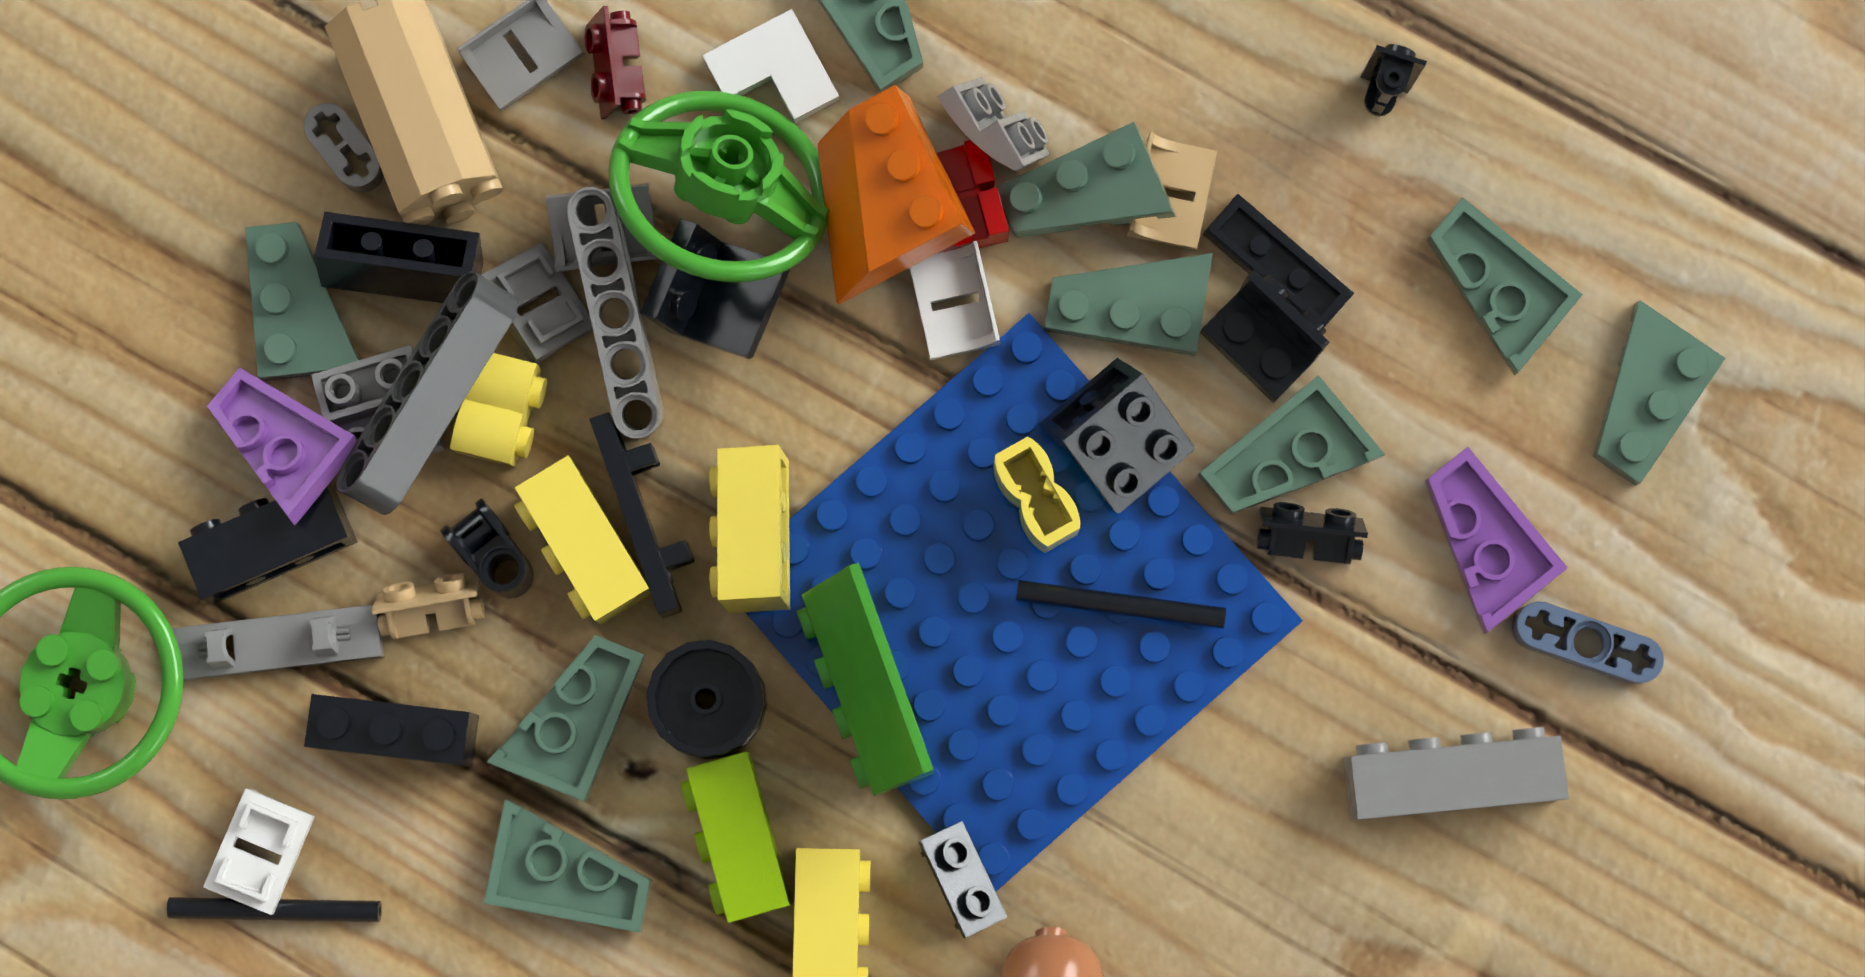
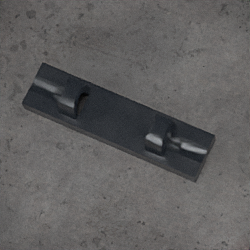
[589,412,695,619]

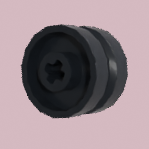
[646,640,767,759]

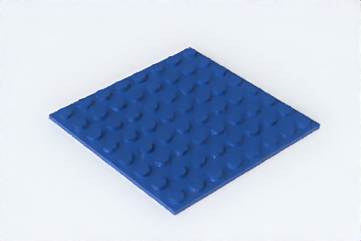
[745,313,1303,891]

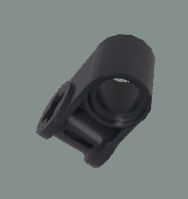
[440,498,534,599]

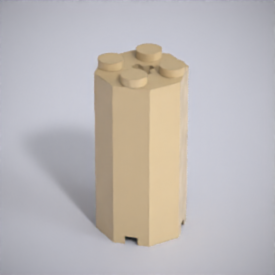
[324,0,503,225]

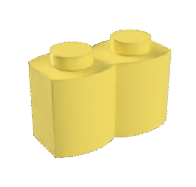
[450,353,547,468]
[994,436,1080,553]

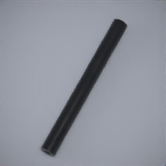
[1016,580,1226,628]
[167,897,382,922]

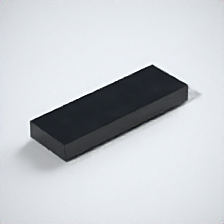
[1203,194,1354,327]

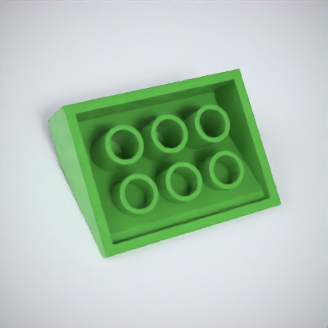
[796,562,934,796]

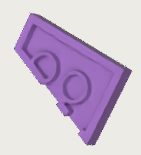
[207,367,357,525]
[1425,447,1568,634]

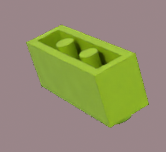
[681,751,792,923]

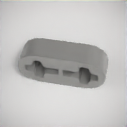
[304,103,384,193]

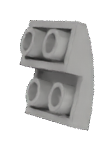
[937,77,1050,171]
[311,345,445,454]

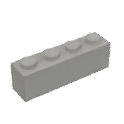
[1343,727,1569,820]

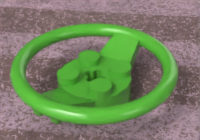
[608,91,829,282]
[0,567,184,800]

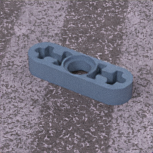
[1512,602,1664,684]

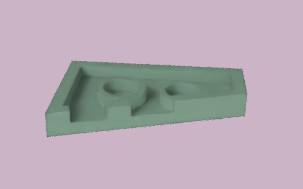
[998,122,1177,238]

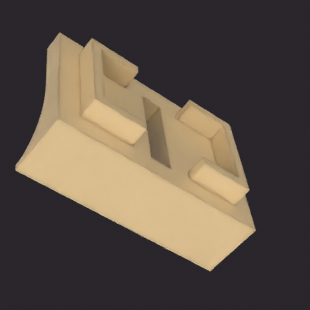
[1126,131,1217,251]

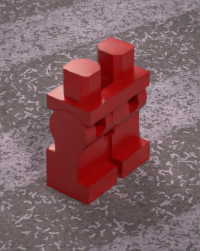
[937,140,1009,254]

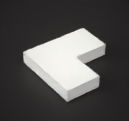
[702,9,840,124]

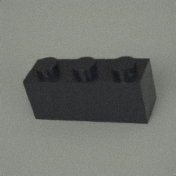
[314,212,484,303]
[178,483,358,604]
[304,694,479,767]

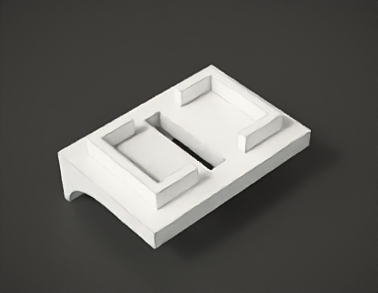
[909,241,1000,361]
[203,788,315,915]

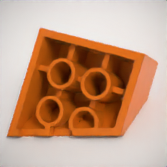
[817,85,975,304]

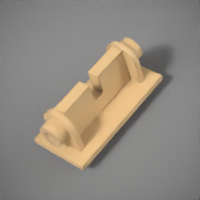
[372,573,485,640]

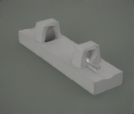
[172,605,385,681]

